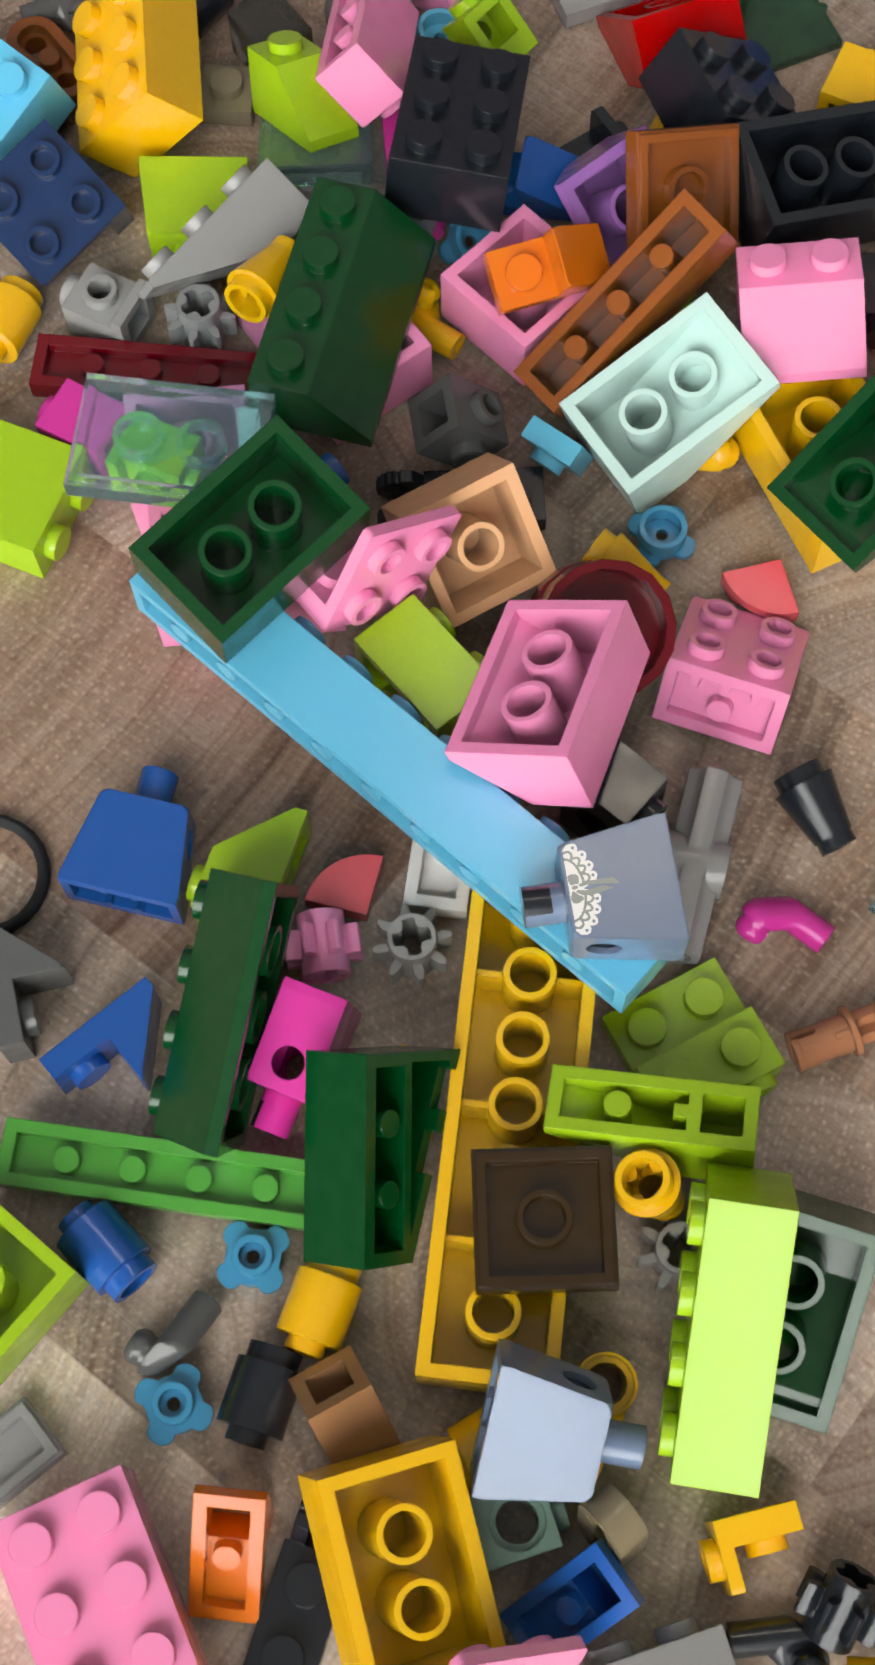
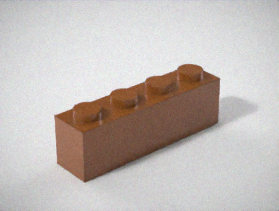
[513,188,740,419]

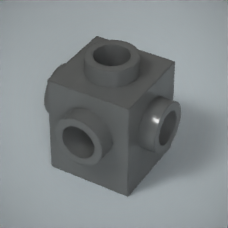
[407,373,509,469]

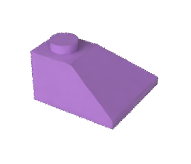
[554,125,647,267]

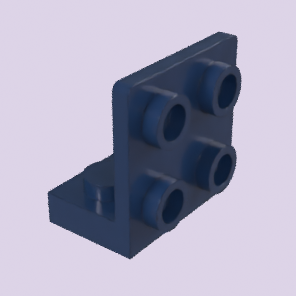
[0,119,134,286]

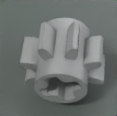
[164,281,238,349]
[372,903,452,989]
[636,1218,696,1293]

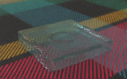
[258,117,374,187]

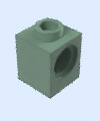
[470,1497,571,1572]

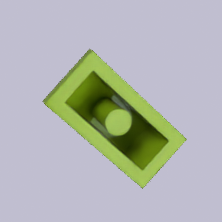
[247,30,359,153]
[186,807,312,924]

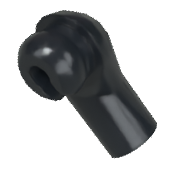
[726,1615,830,1665]

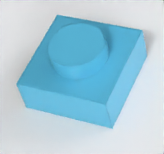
[521,415,593,478]

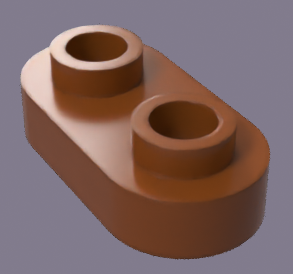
[6,16,78,112]

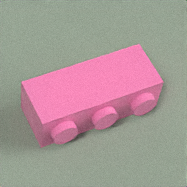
[315,0,419,128]

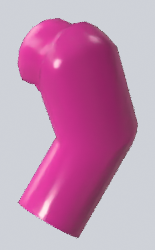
[735,896,836,953]

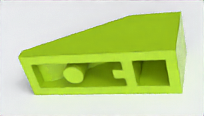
[543,1064,761,1180]

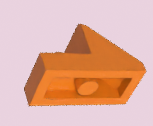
[482,223,610,316]
[187,1484,274,1624]

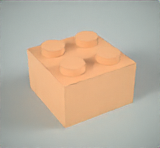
[381,452,556,628]

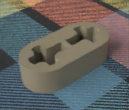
[576,1482,649,1568]

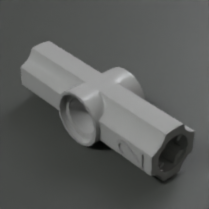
[668,766,743,965]

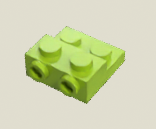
[600,957,786,1098]

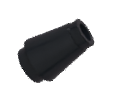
[774,758,857,857]

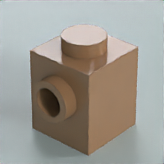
[288,1345,401,1464]

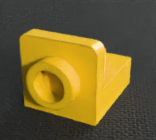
[698,1500,804,1596]

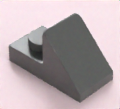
[0,928,74,1063]

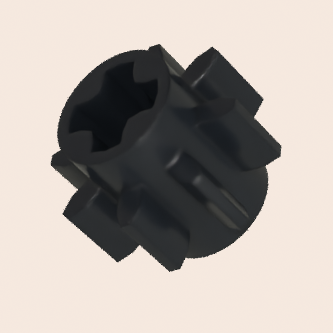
[794,1559,875,1655]

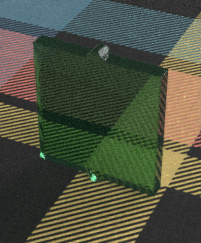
[739,0,843,72]

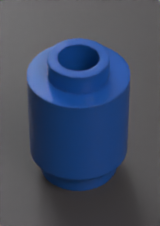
[57,1200,157,1303]

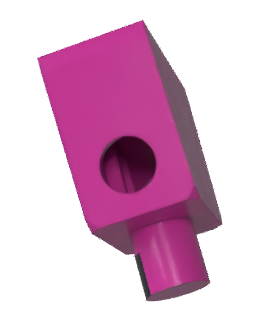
[247,976,362,1140]

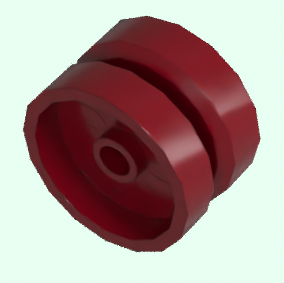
[530,559,677,693]

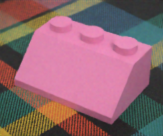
[444,600,650,808]

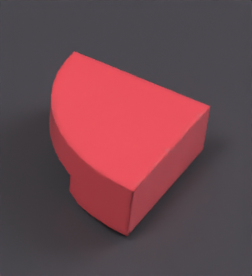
[720,559,799,622]
[304,854,384,921]

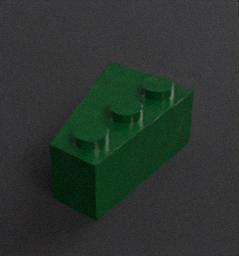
[303,1045,461,1271]

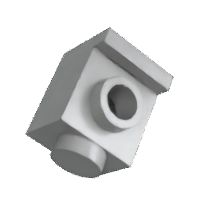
[59,262,157,342]

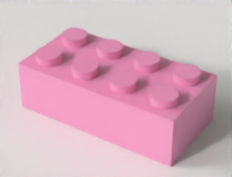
[0,1464,209,1665]

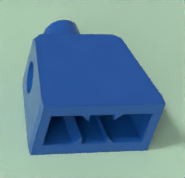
[57,766,196,925]

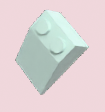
[559,292,781,513]

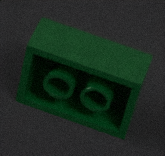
[128,414,370,664]

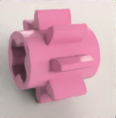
[285,907,364,985]

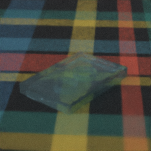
[63,372,276,507]

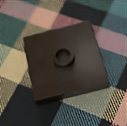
[471,1145,620,1295]

